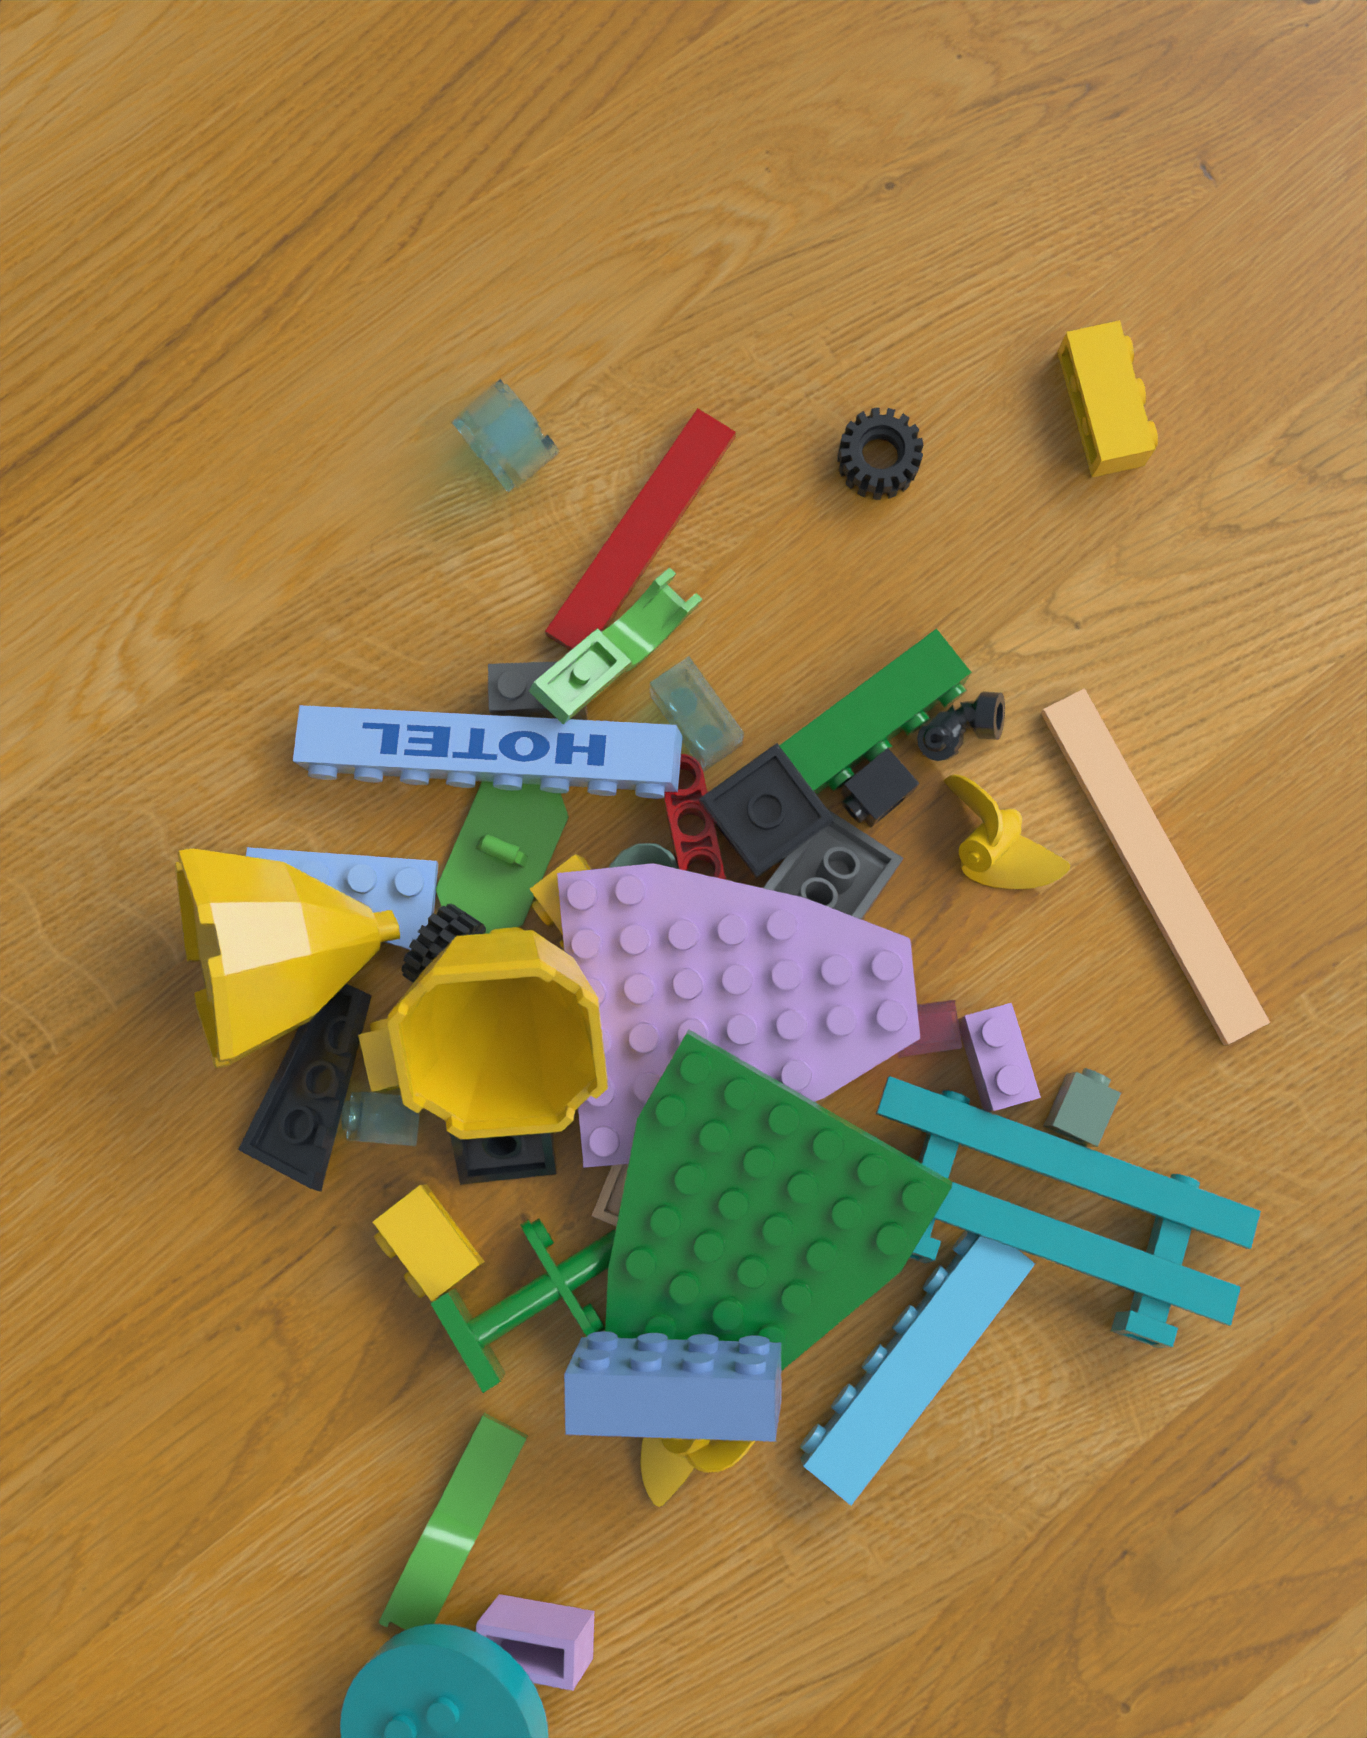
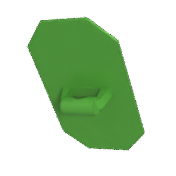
[436,781,569,934]

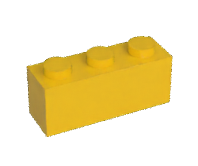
[1057,320,1158,478]

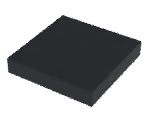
[699,743,835,878]

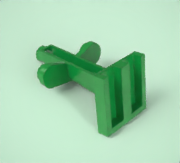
[430,1218,616,1393]

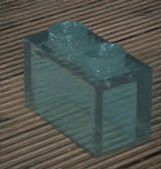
[650,656,744,771]

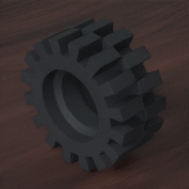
[837,407,924,500]
[401,903,486,983]

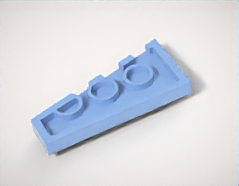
[246,847,439,950]

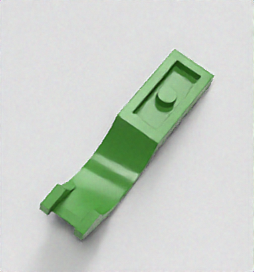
[529,567,703,725]
[378,1413,528,1630]

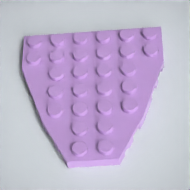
[557,863,920,1167]

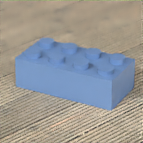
[564,1332,782,1442]

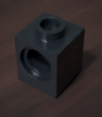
[841,748,919,828]

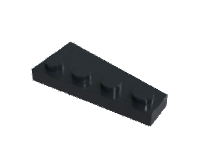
[238,983,372,1192]

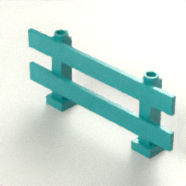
[876,1076,1261,1348]

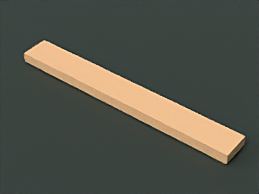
[1041,688,1270,1045]

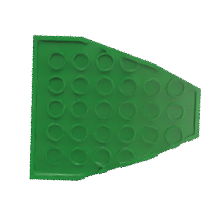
[605,1029,952,1371]

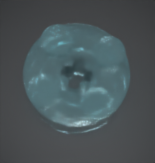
[451,379,560,493]

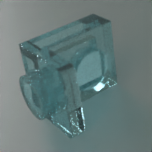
[341,1092,420,1146]

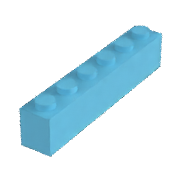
[800,1230,1035,1505]

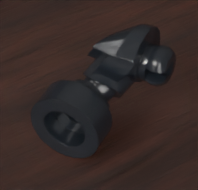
[917,692,1005,761]

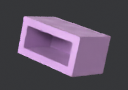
[956,1003,1041,1112]
[476,1594,594,1691]

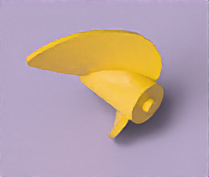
[944,774,1071,889]
[640,1437,756,1507]

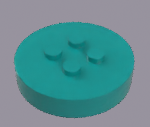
[340,1624,549,1738]

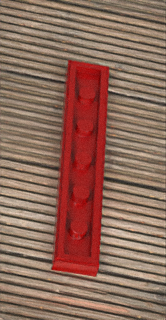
[545,408,736,651]

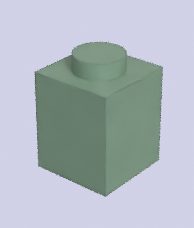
[1044,1068,1121,1147]

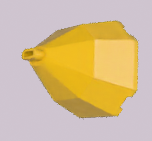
[175,848,400,1069]
[387,927,608,1140]

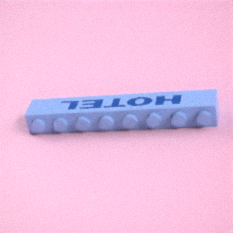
[293,705,683,799]

